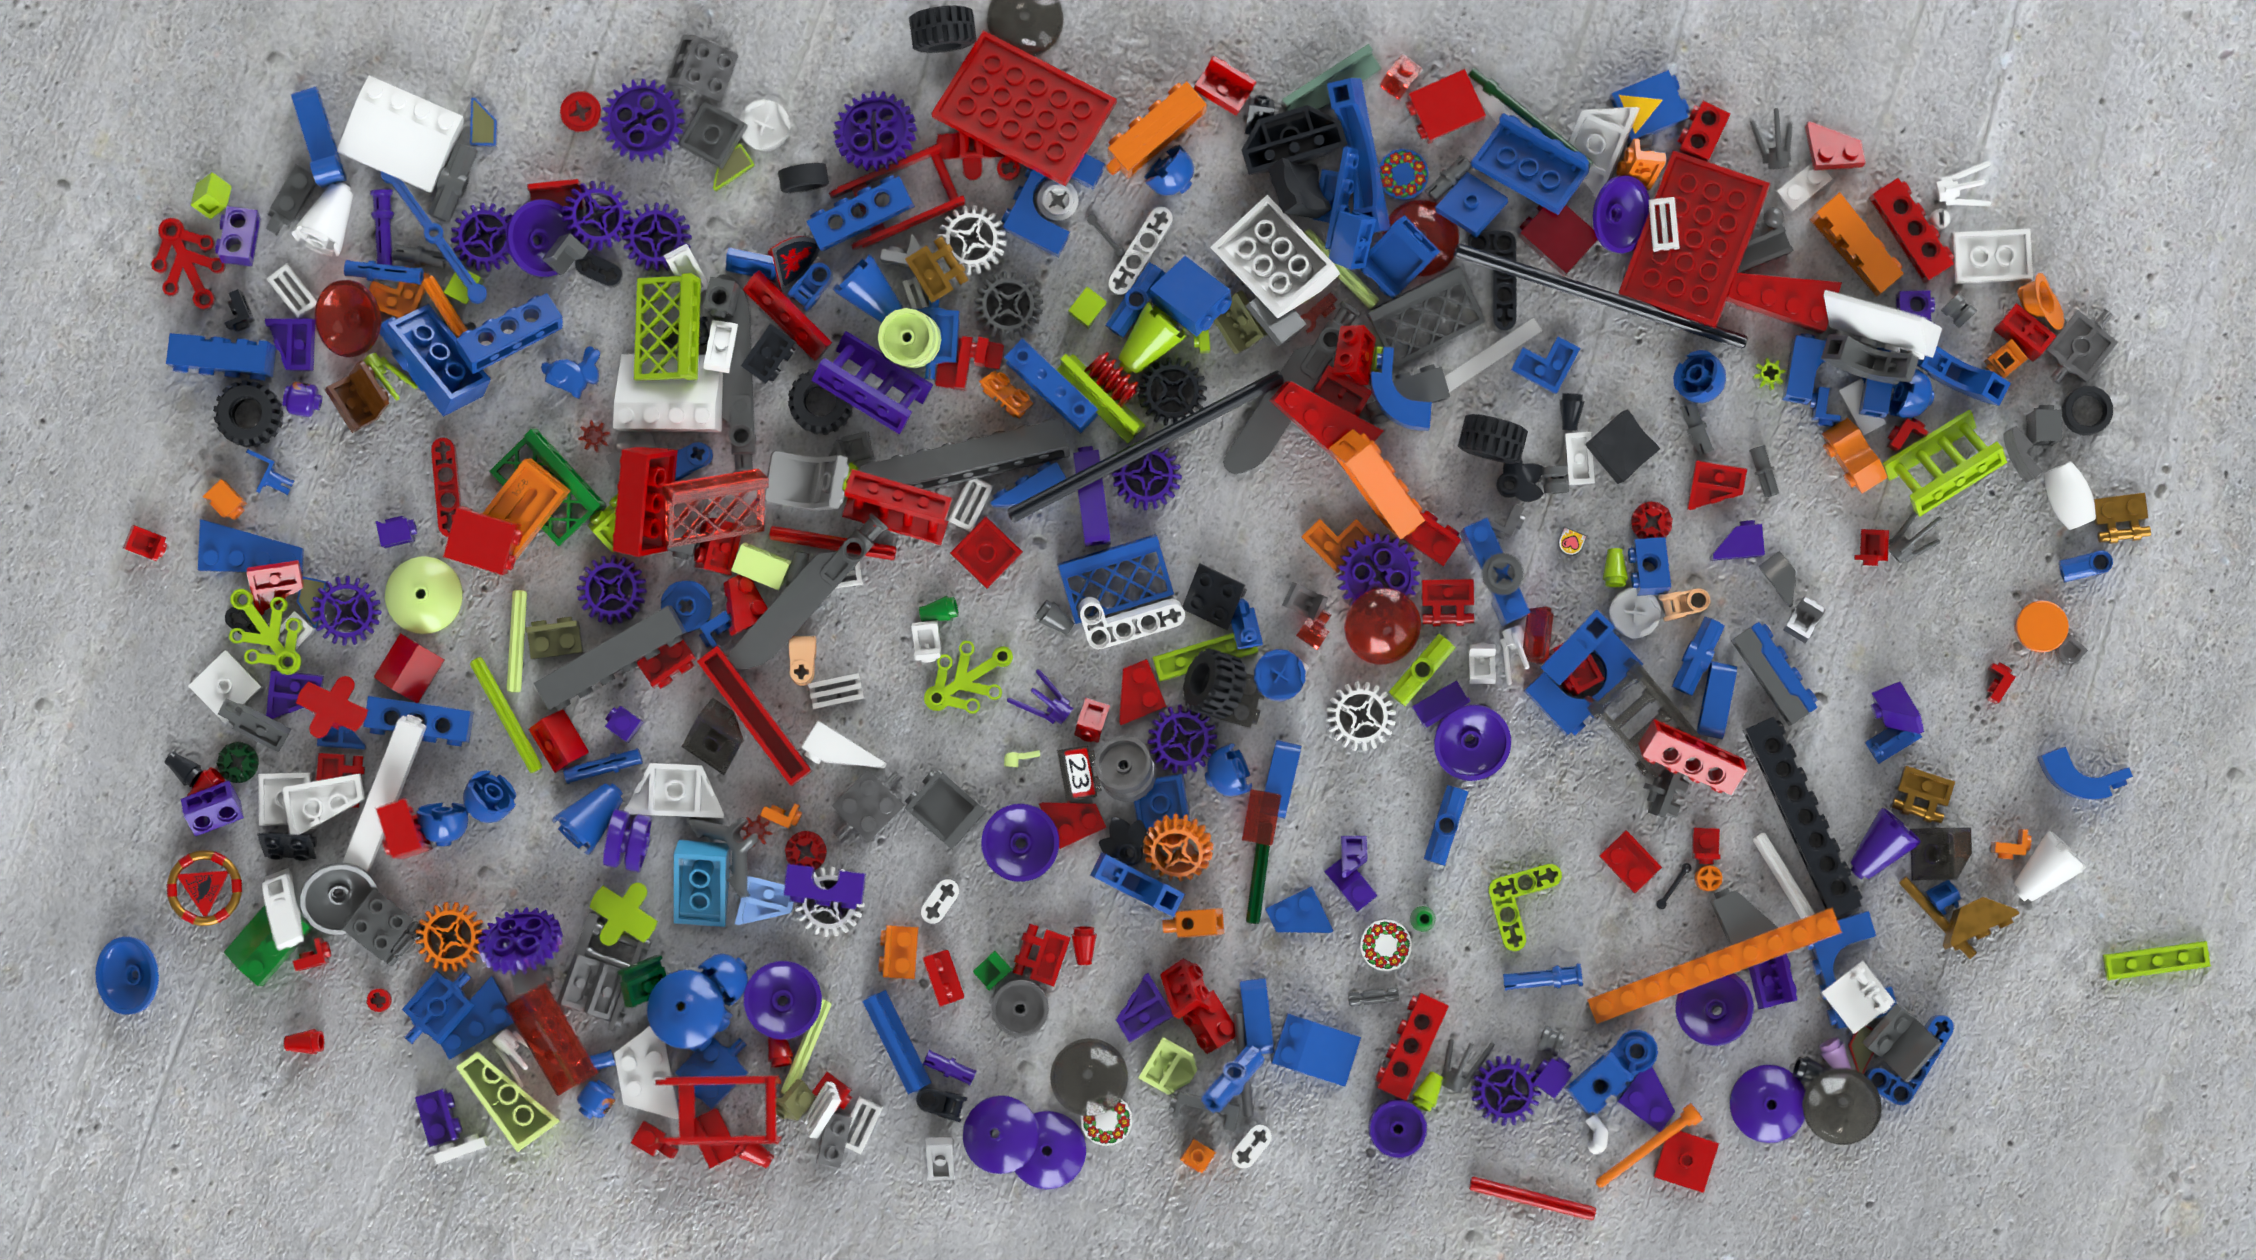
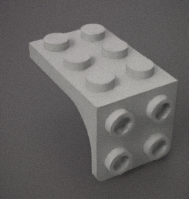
[763,451,849,511]

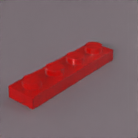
[743,270,832,361]

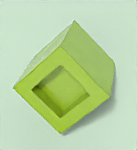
[190,172,232,219]
[444,270,484,304]
[1068,286,1106,329]

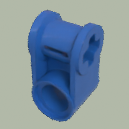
[787,262,833,312]
[675,442,713,481]

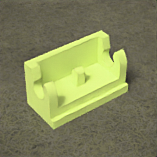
[731,542,791,590]

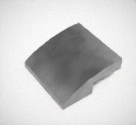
[2003,426,2043,483]
[557,953,622,1020]

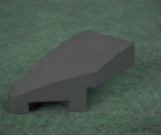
[829,431,874,463]
[1759,551,1797,608]

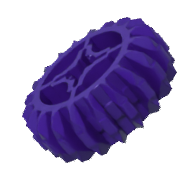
[561,181,631,251]
[451,202,512,272]
[622,202,692,273]
[1112,446,1182,511]
[577,555,647,625]
[311,576,382,646]
[1147,704,1217,775]
[1471,1055,1542,1126]

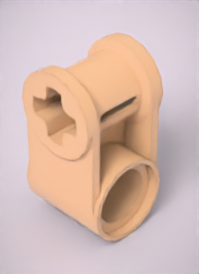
[1658,588,1710,622]
[789,636,816,686]

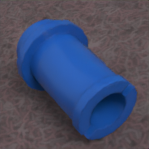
[581,1049,616,1075]

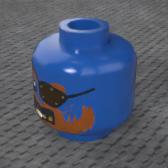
[577,1079,615,1119]

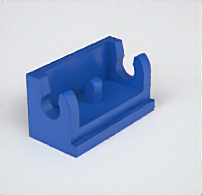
[1329,211,1377,269]

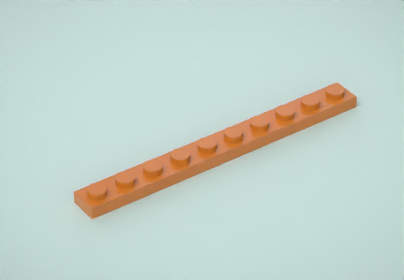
[1587,908,1842,1024]

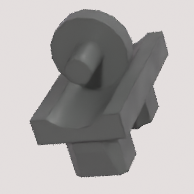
[1643,769,1689,818]

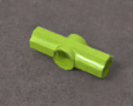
[1388,633,1456,707]

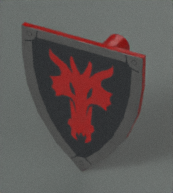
[767,236,819,292]

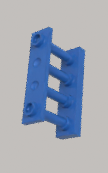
[1004,338,1098,434]

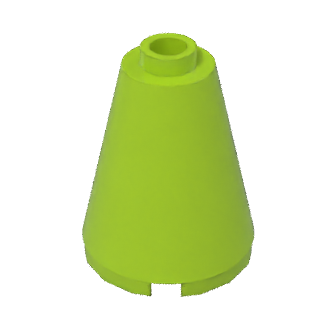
[1118,302,1187,374]

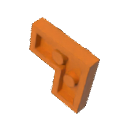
[363,266,431,318]
[1301,519,1373,574]

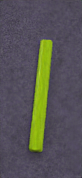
[470,657,542,773]

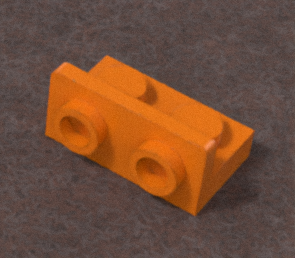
[1616,139,1666,190]
[878,925,919,979]

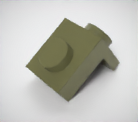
[776,1079,816,1121]

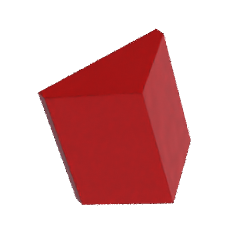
[374,633,445,703]

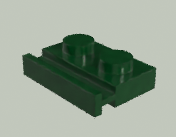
[617,955,667,1008]

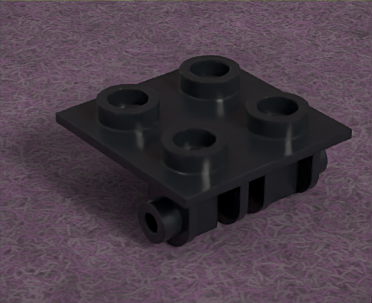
[1182,563,1247,630]
[257,832,317,861]

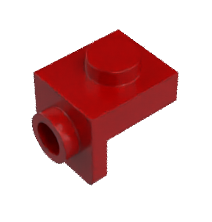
[970,337,1004,370]
[1887,418,1929,452]
[123,524,167,561]
[1854,529,1889,566]

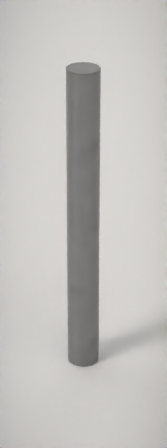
[1233,1012,1254,1117]

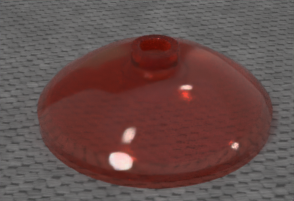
[1382,200,1459,277]
[315,280,381,357]
[1344,588,1421,665]

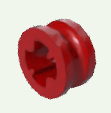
[997,156,1020,181]
[367,989,392,1012]

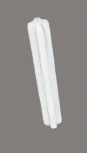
[1753,833,1815,919]

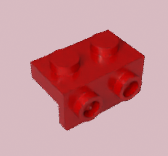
[1193,56,1256,116]
[1183,990,1236,1054]

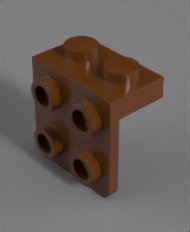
[325,360,389,433]

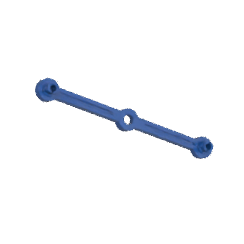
[381,171,487,304]

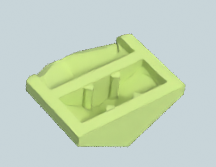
[1138,1037,1197,1095]

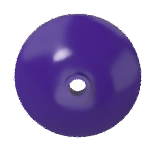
[1592,176,1650,253]
[506,200,580,277]
[1434,705,1511,781]
[981,804,1059,882]
[744,961,822,1039]
[1675,973,1754,1046]
[1729,1065,1808,1143]
[963,1095,1039,1174]
[1015,1111,1086,1189]

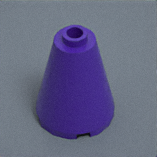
[1850,807,1921,880]

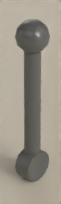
[1087,214,1125,257]

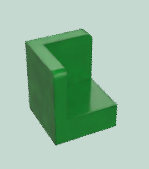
[973,951,1013,991]

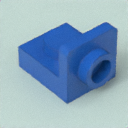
[699,610,732,648]

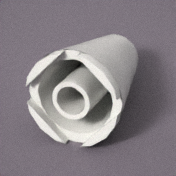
[292,182,353,256]
[2014,830,2087,901]

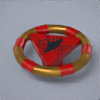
[166,850,242,926]

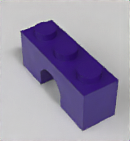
[783,864,867,909]

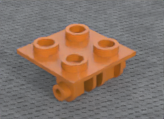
[979,370,1034,419]

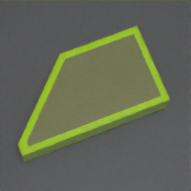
[713,143,755,192]

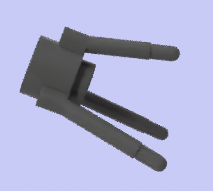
[1750,108,1793,170]
[1888,511,1942,564]
[1441,1039,1495,1093]

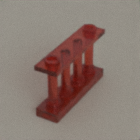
[505,983,598,1096]

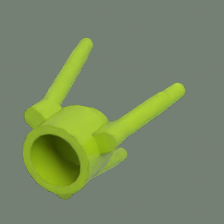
[363,352,418,400]

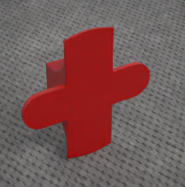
[936,132,1006,181]
[296,676,368,738]

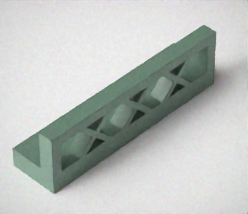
[1281,44,1382,111]

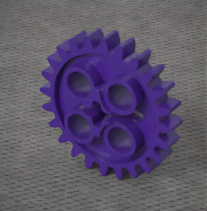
[601,78,685,163]
[833,91,917,172]
[1336,533,1420,617]
[478,907,563,975]

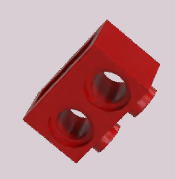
[1677,101,1731,162]

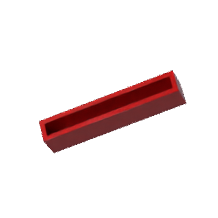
[697,646,813,786]

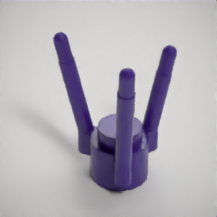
[1007,669,1073,725]

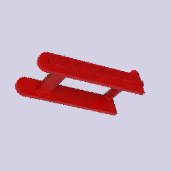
[829,143,965,250]
[655,1076,781,1146]

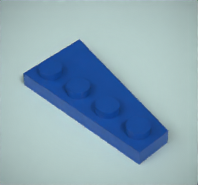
[198,519,304,574]

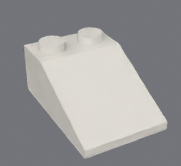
[801,721,887,769]

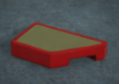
[1848,1025,1874,1077]

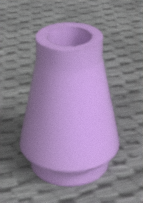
[1819,1037,1853,1078]

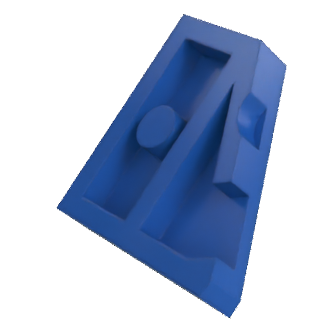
[1265,886,1333,933]

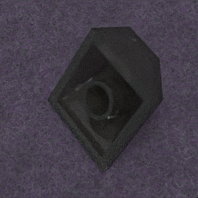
[681,698,744,775]
[1910,827,1972,881]

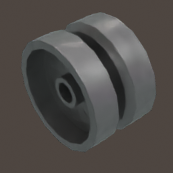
[1095,736,1156,802]
[991,980,1049,1038]

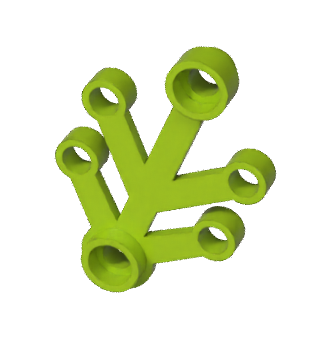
[229,589,303,675]
[924,641,1013,714]

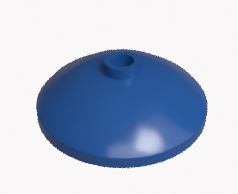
[95,936,159,1015]
[647,970,725,1049]

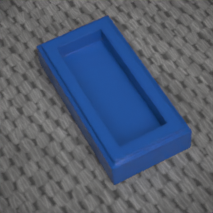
[725,247,777,281]

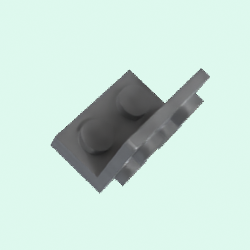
[666,35,738,102]

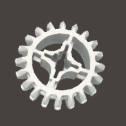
[937,205,1007,275]
[1326,681,1396,751]
[795,867,865,937]

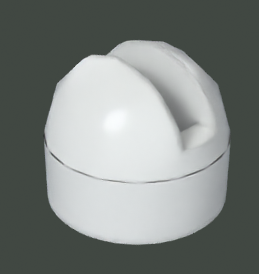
[1929,209,1951,230]

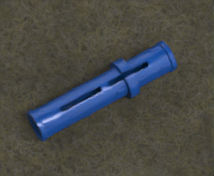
[344,260,424,285]
[563,748,643,784]

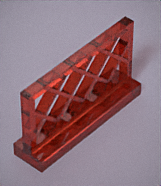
[662,468,769,548]

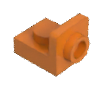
[760,803,803,830]

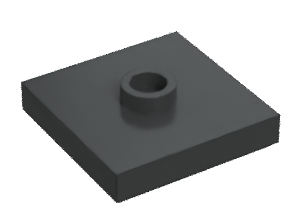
[678,101,748,170]

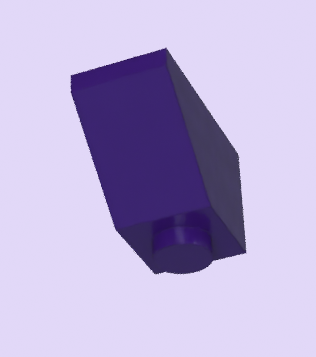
[1710,520,1765,561]
[1871,681,1924,734]
[1324,858,1378,912]

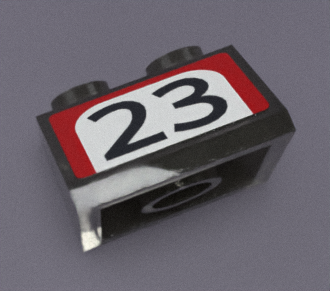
[1057,745,1102,803]

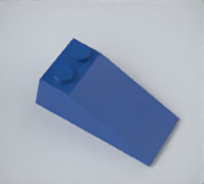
[387,304,491,417]

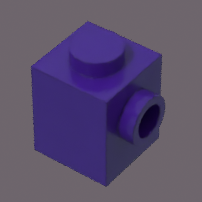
[605,706,644,743]
[1532,1057,1573,1099]

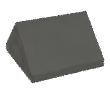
[1246,297,1307,346]

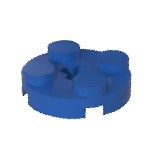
[661,580,713,633]

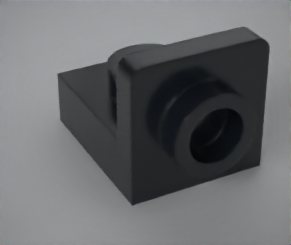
[1244,95,1275,135]
[225,289,255,332]

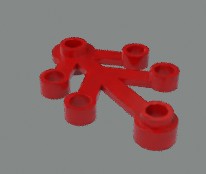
[151,218,226,310]

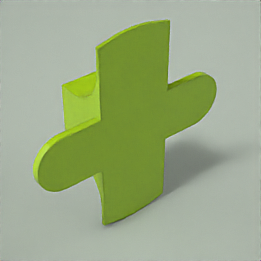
[589,882,658,946]

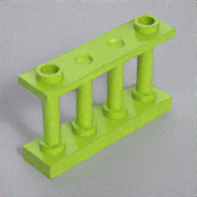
[1882,409,2007,517]

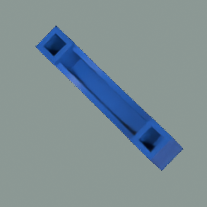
[1327,78,1390,234]

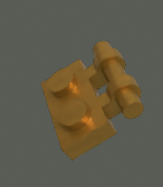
[905,236,969,303]
[2093,493,2151,544]
[1891,766,1955,824]

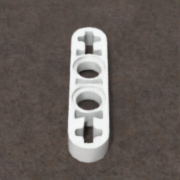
[1109,207,1173,296]

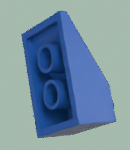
[1271,1013,1361,1087]

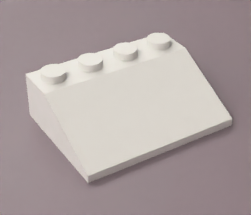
[337,76,464,193]
[1210,195,1340,318]
[1824,290,1942,360]
[613,354,723,432]

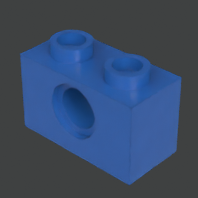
[1628,537,1671,596]

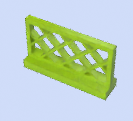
[634,273,701,381]
[1056,353,1146,444]

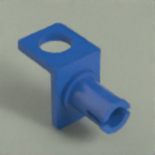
[246,449,295,496]

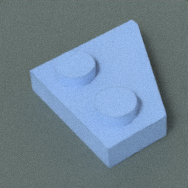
[735,876,794,925]

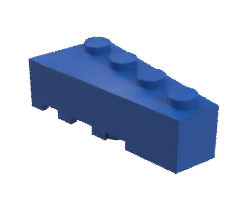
[166,333,276,381]

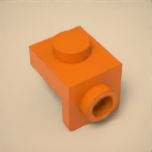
[1990,829,2032,860]

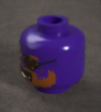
[283,381,323,417]

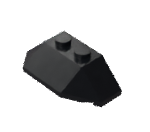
[1241,105,1348,175]

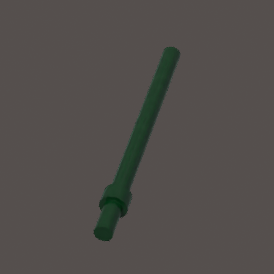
[1468,68,1594,169]

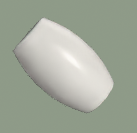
[2044,462,2096,530]

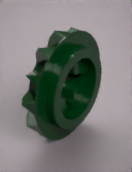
[216,742,259,783]

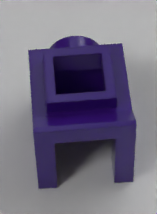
[375,516,417,549]

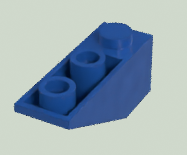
[990,461,1066,508]
[1540,609,1615,685]

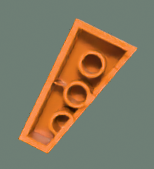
[1809,192,1904,297]

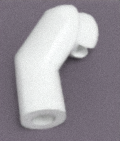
[1585,1113,1608,1154]

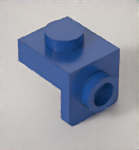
[1809,387,1841,427]

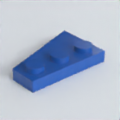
[440,976,518,1060]

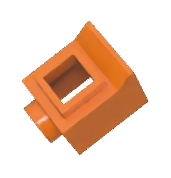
[1984,339,2028,378]
[202,479,247,520]
[1180,1138,1216,1173]

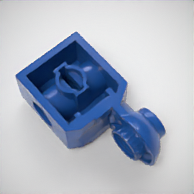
[1564,1030,1658,1114]

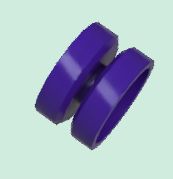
[603,809,652,872]
[1368,1100,1427,1158]

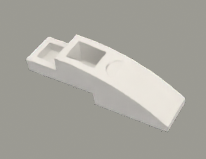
[262,868,303,949]

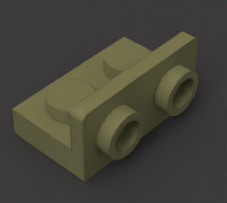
[525,617,583,660]

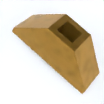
[1943,897,2019,951]

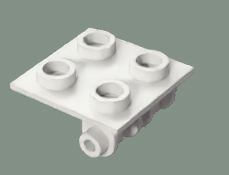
[1821,961,1895,1034]

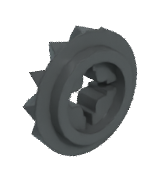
[1481,553,1524,595]

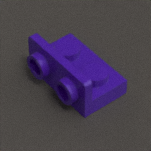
[415,1088,463,1147]

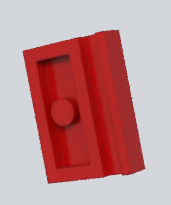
[1599,830,1662,894]

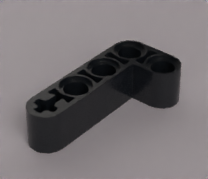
[1466,231,1517,334]

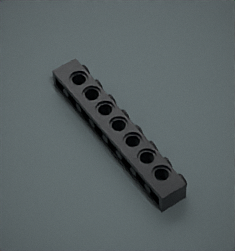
[1743,716,1863,917]

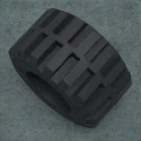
[909,5,977,53]
[788,368,854,435]
[213,380,283,448]
[1458,414,1528,464]
[1183,648,1247,719]

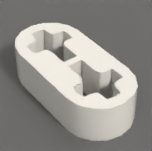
[921,879,959,924]
[1232,1124,1272,1169]

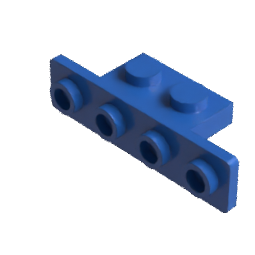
[1313,146,1359,249]

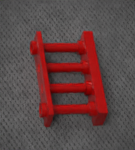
[842,469,952,545]

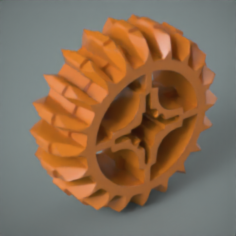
[1143,813,1213,882]
[416,902,485,972]

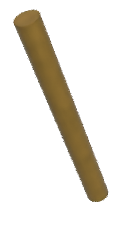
[1899,876,1977,959]

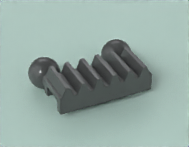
[1737,207,1794,273]

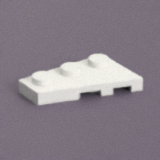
[282,774,365,835]

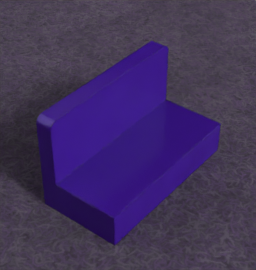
[1412,680,1471,729]

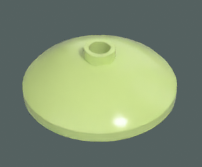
[385,557,463,634]

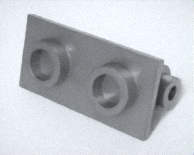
[816,1113,852,1168]

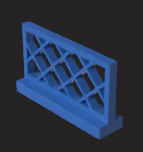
[1057,534,1174,624]
[862,990,932,1095]

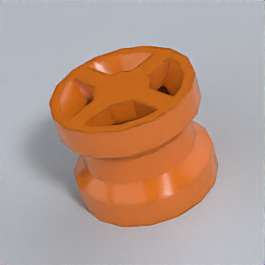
[1694,865,1723,891]

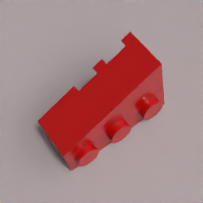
[375,798,433,859]

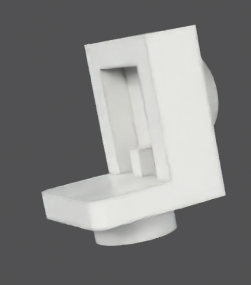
[911,620,942,663]
[1468,642,1496,684]

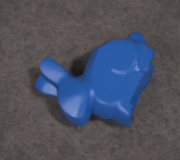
[541,346,600,399]

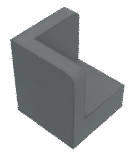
[542,233,589,275]

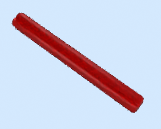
[769,526,897,560]
[1469,1177,1596,1221]

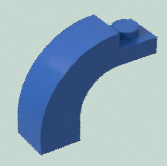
[1917,346,2011,406]
[1370,347,1432,431]
[2037,747,2133,800]
[1090,852,1185,917]

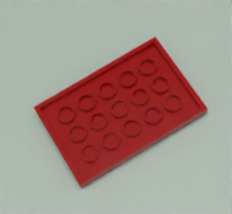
[931,30,1117,187]
[1618,150,1771,328]

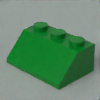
[224,905,314,986]

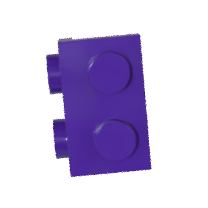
[1748,953,1798,1009]

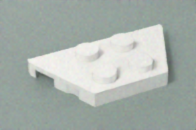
[1569,107,1640,198]
[624,763,724,818]
[614,1026,679,1119]

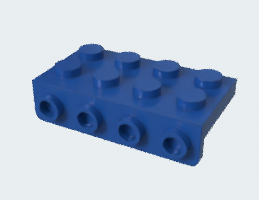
[1471,113,1589,215]

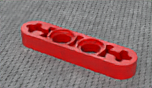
[431,437,461,537]

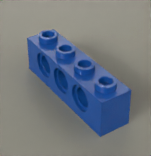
[806,175,915,252]
[456,293,563,374]
[363,696,474,747]

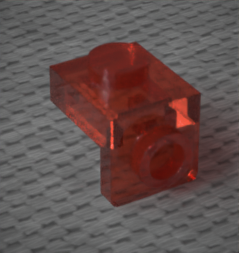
[1380,53,1423,100]

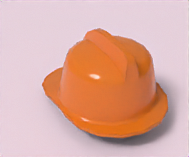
[2017,273,2064,330]

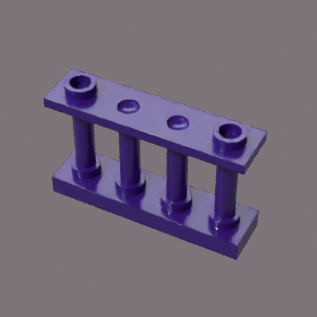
[811,331,934,435]

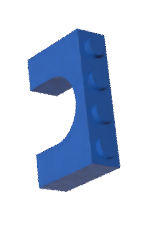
[1001,154,1105,258]
[1782,333,1893,419]
[1460,518,1530,627]
[1524,631,1643,736]
[1806,911,1897,1029]

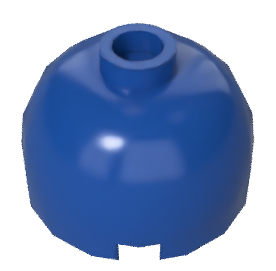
[1144,145,1195,196]
[1673,350,1726,403]
[1888,369,1934,418]
[1205,743,1252,797]
[463,770,516,823]
[416,803,468,847]
[698,953,748,1006]

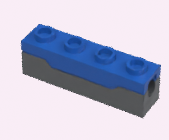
[1730,622,1818,726]

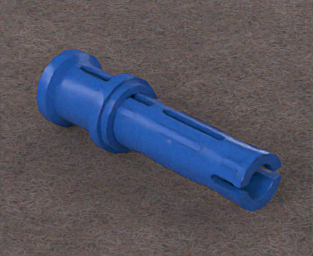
[1503,963,1583,991]

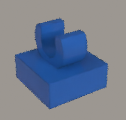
[1926,879,1962,915]

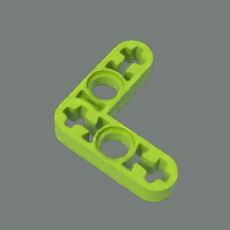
[1488,864,1562,951]

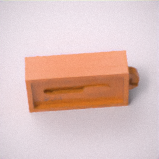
[1106,81,1207,179]
[1328,429,1425,540]
[482,458,571,560]

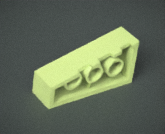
[456,1052,560,1153]

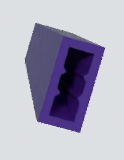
[1073,446,1111,547]

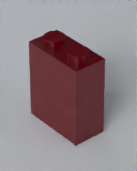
[1518,205,1598,277]

